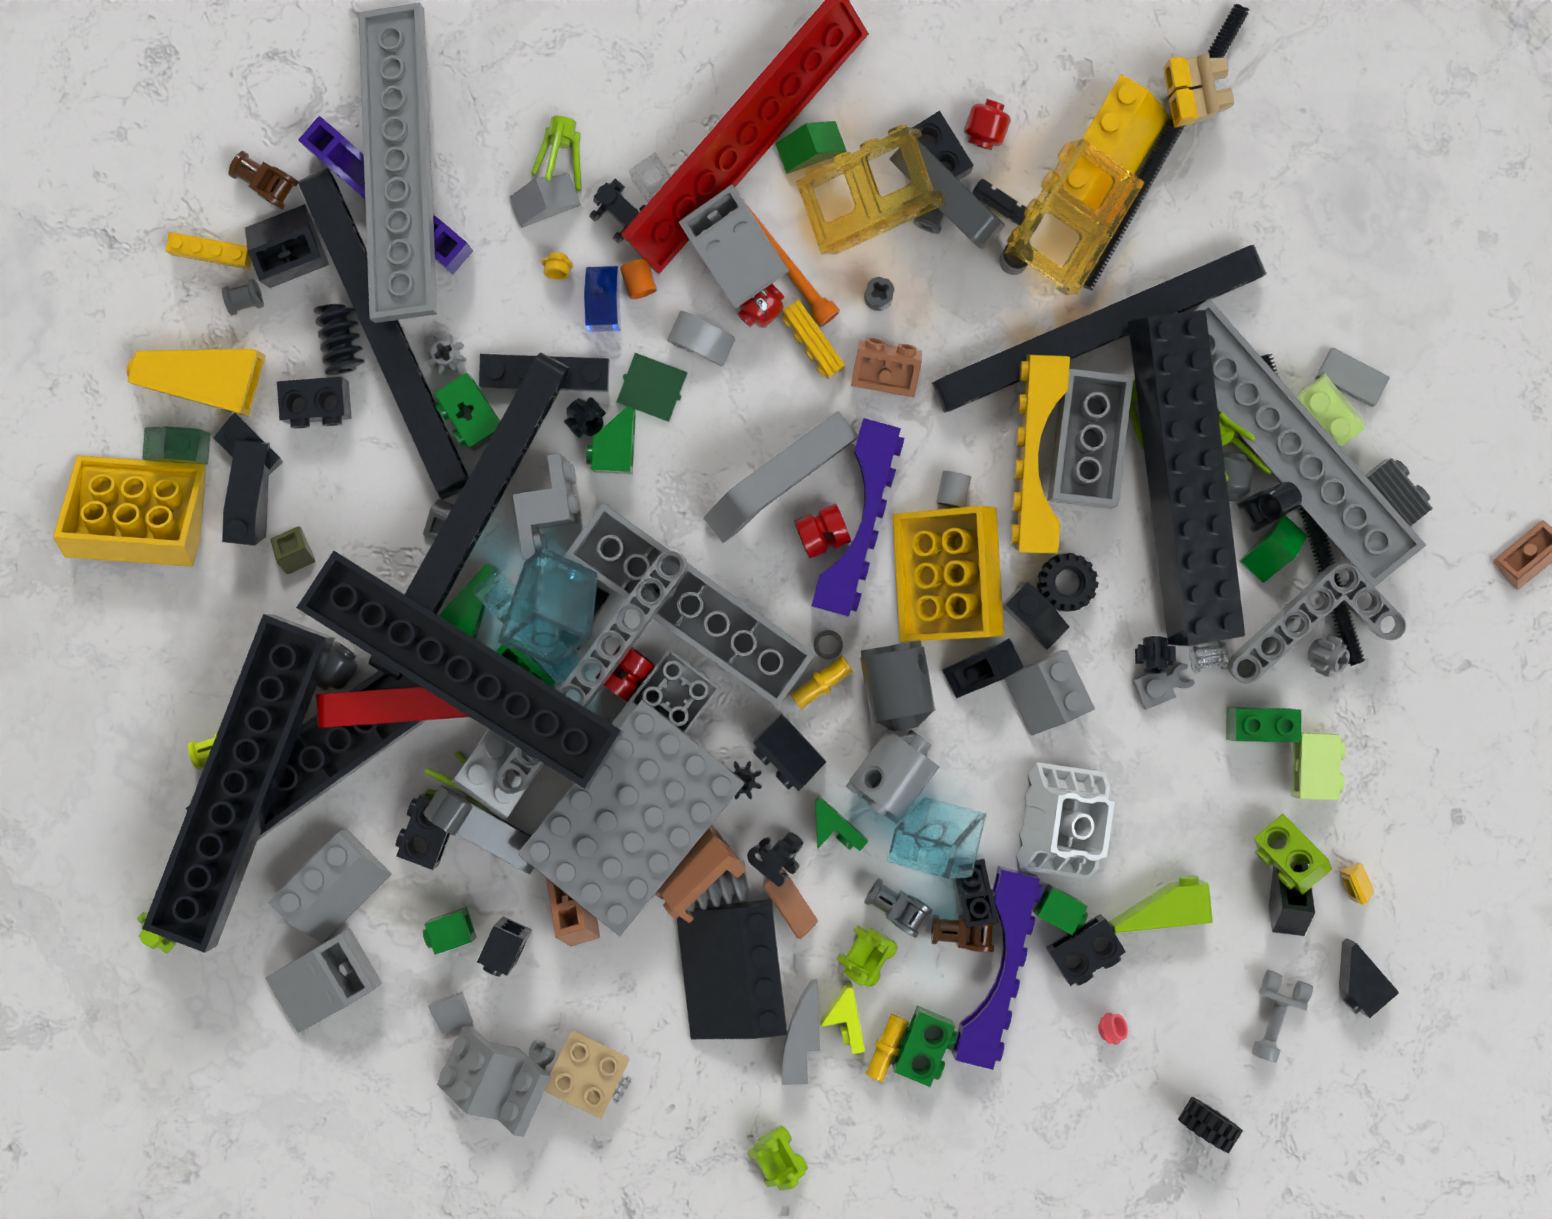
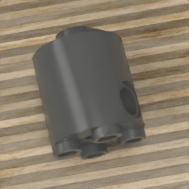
[860,640,936,731]

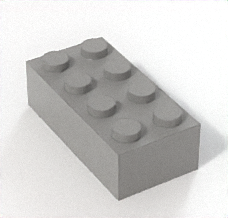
[1047,369,1134,509]

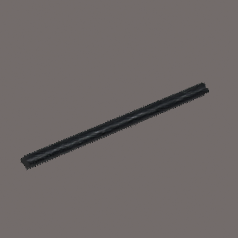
[1077,4,1250,291]
[1261,354,1365,666]

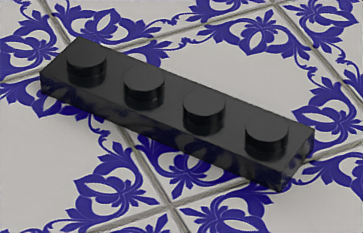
[479,354,610,392]

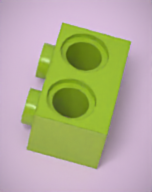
[1253,813,1332,895]

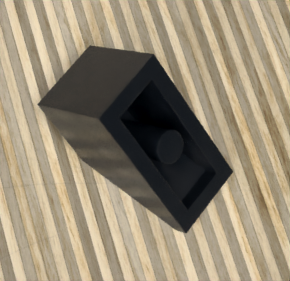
[1002,581,1070,650]
[943,638,1024,699]
[1269,862,1315,936]
[1339,938,1399,1018]

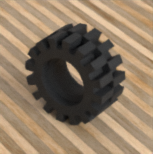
[1037,553,1099,612]
[1178,1097,1243,1153]

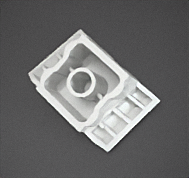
[1016,762,1115,880]

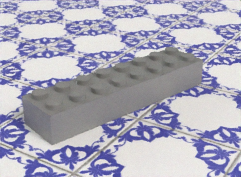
[564,502,816,707]

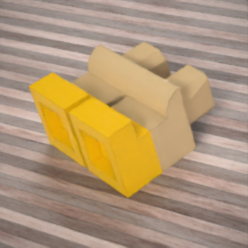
[1163,53,1234,128]

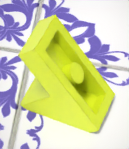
[820,981,865,1054]

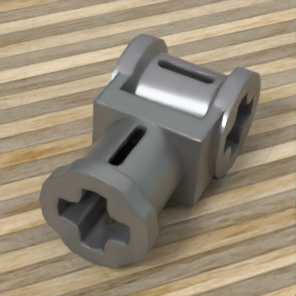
[864,878,933,938]

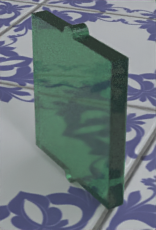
[616,353,688,422]

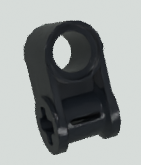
[1237,482,1302,532]

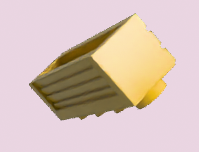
[165,232,252,270]
[781,299,845,379]

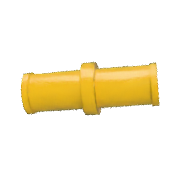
[790,655,854,710]
[865,1013,909,1082]

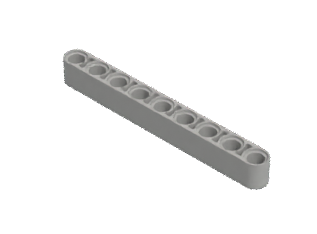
[496,551,688,794]

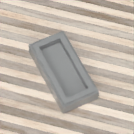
[1315,348,1390,407]

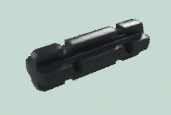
[972,179,1032,227]

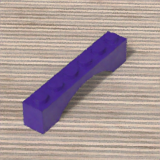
[298,116,473,275]
[811,418,905,617]
[952,866,1043,1070]

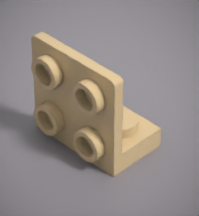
[545,1030,629,1119]

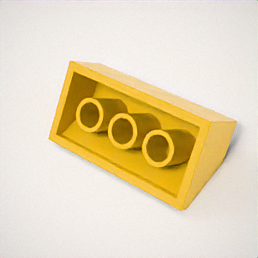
[1049,74,1170,227]

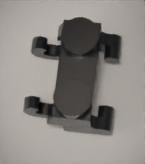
[589,178,646,243]
[747,832,804,887]

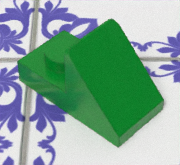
[815,796,868,851]

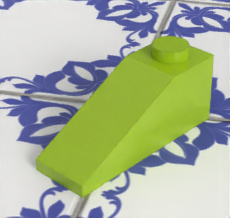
[1109,875,1213,933]

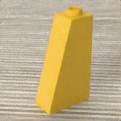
[126,349,266,417]

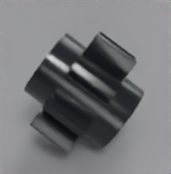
[564,397,606,438]
[1135,636,1176,674]
[734,760,762,800]

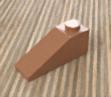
[546,878,600,947]

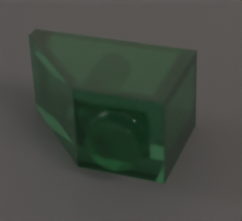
[142,426,211,465]

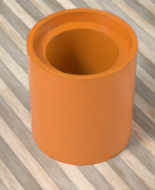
[620,259,657,300]

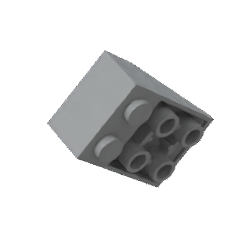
[679,185,789,309]
[611,648,721,734]
[265,928,382,1033]

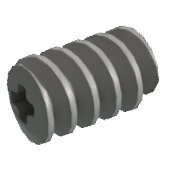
[687,860,750,912]

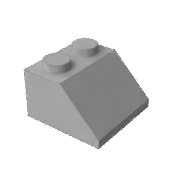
[1005,650,1095,735]

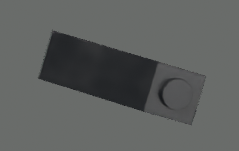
[222,439,270,546]

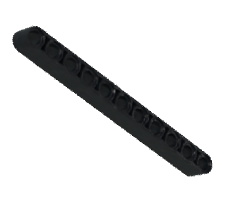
[298,168,469,500]
[932,244,1267,413]
[368,352,570,680]

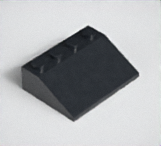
[677,899,787,1040]

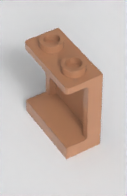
[655,826,747,923]

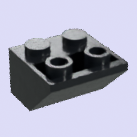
[245,204,329,288]
[753,713,826,791]

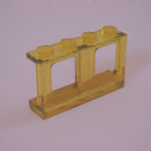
[796,125,946,255]
[1004,138,1145,295]

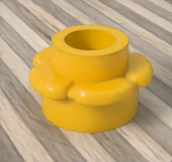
[541,252,573,280]

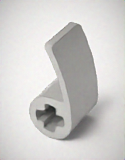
[667,311,735,366]

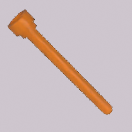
[747,205,840,327]

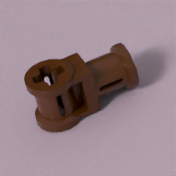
[228,151,298,210]
[931,915,996,952]

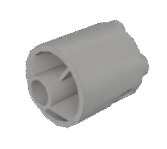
[846,728,940,824]

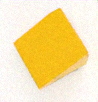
[1340,863,1374,905]

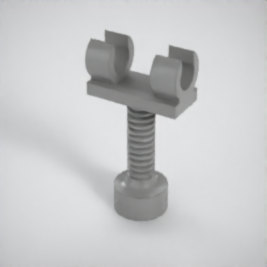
[1251,970,1313,1063]

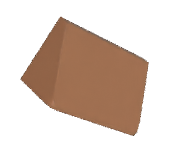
[1494,520,1552,590]
[763,869,818,939]

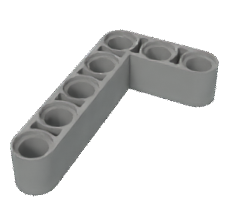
[703,411,858,543]
[1228,562,1406,684]

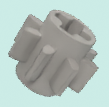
[425,334,467,375]
[1308,634,1350,677]

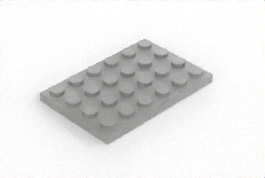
[517,699,745,937]

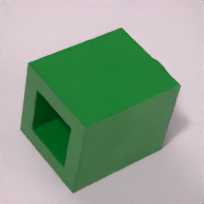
[1034,884,1088,935]
[423,907,477,955]

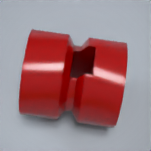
[794,503,852,559]
[595,644,656,702]

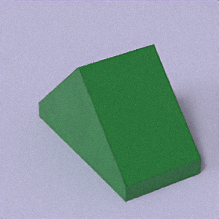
[775,121,847,174]
[1239,515,1308,583]

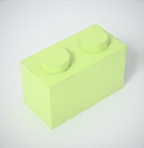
[1297,374,1366,447]
[1291,732,1345,800]

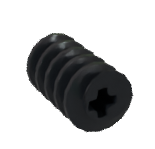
[313,304,365,375]

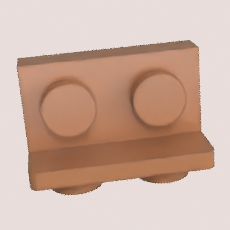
[851,338,922,397]

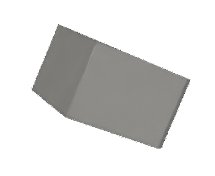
[510,174,581,228]

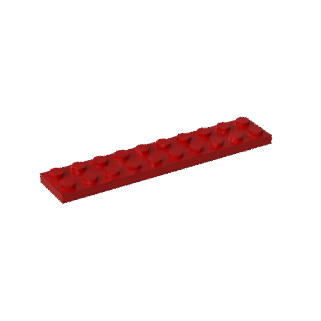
[621,0,869,274]

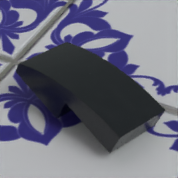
[952,859,999,928]

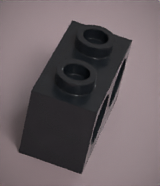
[904,111,974,180]
[277,376,352,429]
[395,793,450,870]
[1046,914,1126,986]
[477,916,532,977]

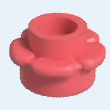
[1098,1013,1128,1045]

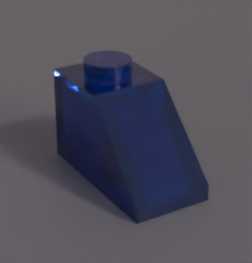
[584,266,621,332]

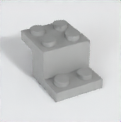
[513,454,581,562]
[437,1025,551,1137]

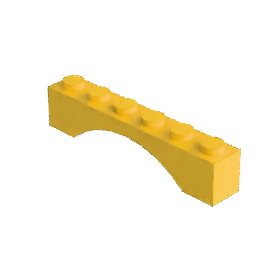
[1010,354,1070,554]

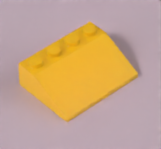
[53,455,206,567]
[892,506,1004,642]

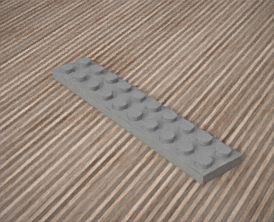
[359,2,437,323]
[1195,298,1426,587]

